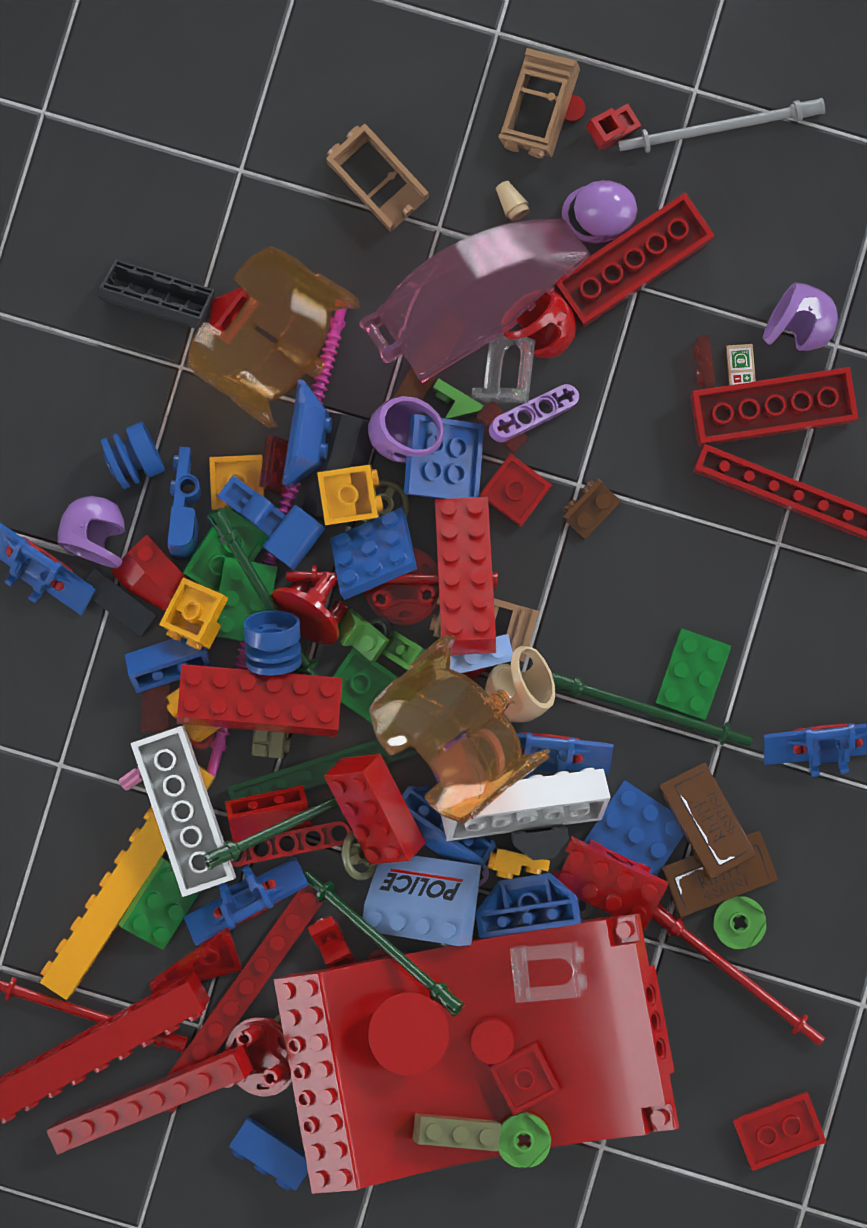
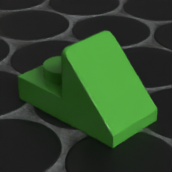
[433,378,484,420]
[338,608,390,662]
[382,630,429,674]

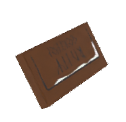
[658,762,757,880]
[661,830,778,917]

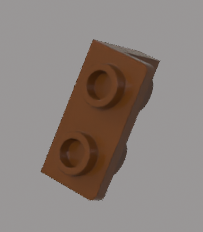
[562,479,621,540]

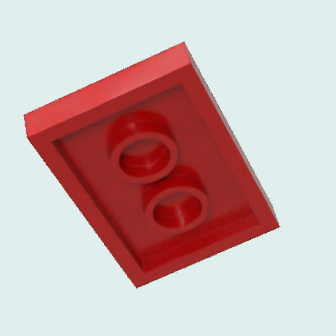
[732,1091,827,1171]

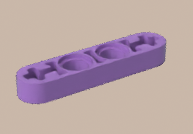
[489,384,579,442]

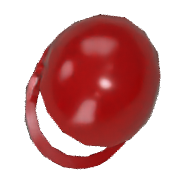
[501,288,577,359]

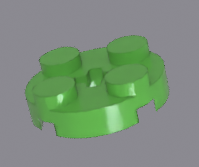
[713,896,766,949]
[499,1112,551,1168]

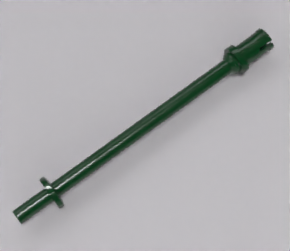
[207,508,319,676]
[552,671,753,747]
[203,770,395,870]
[304,871,465,1017]

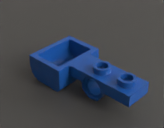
[167,447,201,560]
[217,475,325,571]

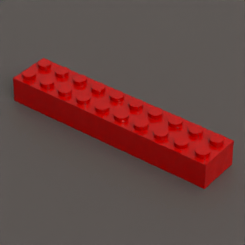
[0,971,210,1124]

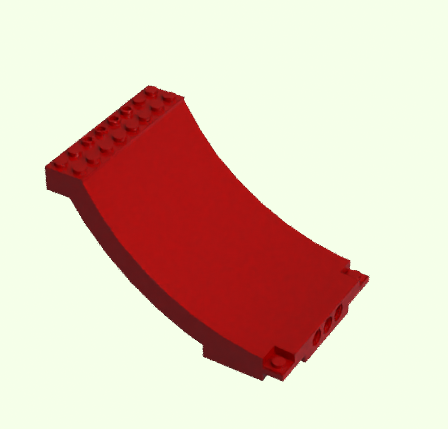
[274,913,679,1194]

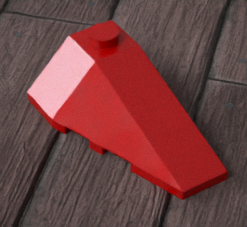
[111,535,189,612]

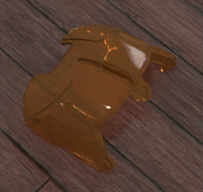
[187,246,360,429]
[369,635,551,824]

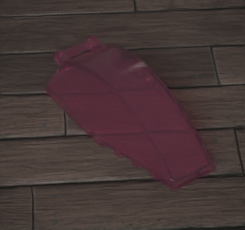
[359,219,590,382]

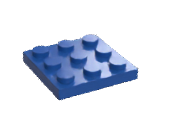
[404,414,484,499]
[330,508,417,600]
[583,780,684,876]

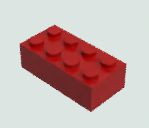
[324,754,426,864]

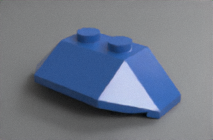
[282,379,332,488]
[402,786,496,867]
[475,873,582,939]

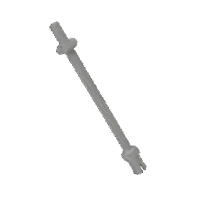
[618,98,825,153]

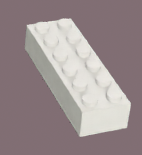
[131,726,236,897]
[440,768,611,841]

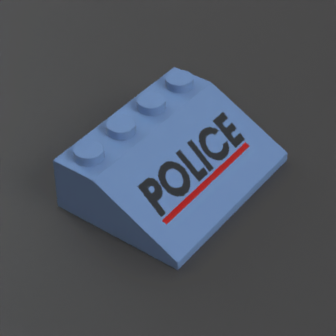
[363,855,481,946]

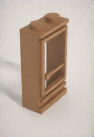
[498,48,580,158]
[326,124,429,233]
[429,597,539,663]

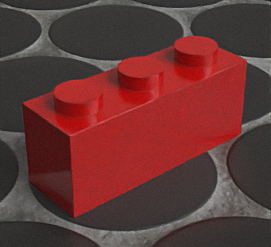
[225,785,311,842]

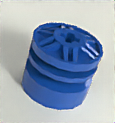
[101,421,165,490]
[243,610,302,675]

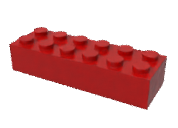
[553,193,715,329]
[690,367,858,447]
[435,497,496,656]
[177,664,342,737]

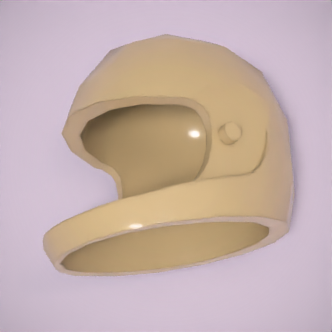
[484,646,555,723]

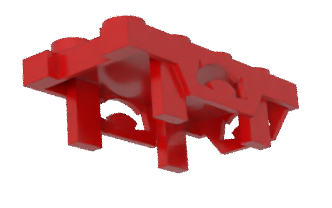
[552,836,668,930]

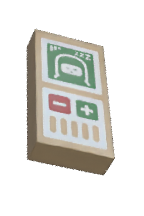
[726,344,756,385]

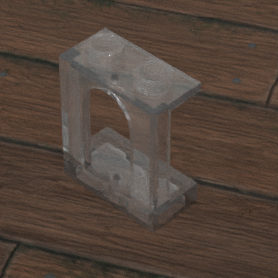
[471,331,535,403]
[510,940,587,1003]

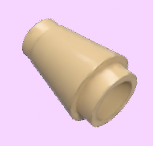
[496,181,530,221]

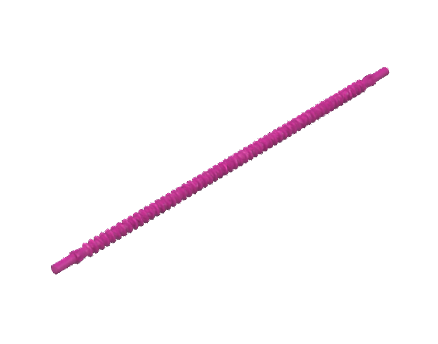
[206,293,350,776]

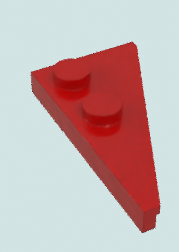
[150,927,242,993]

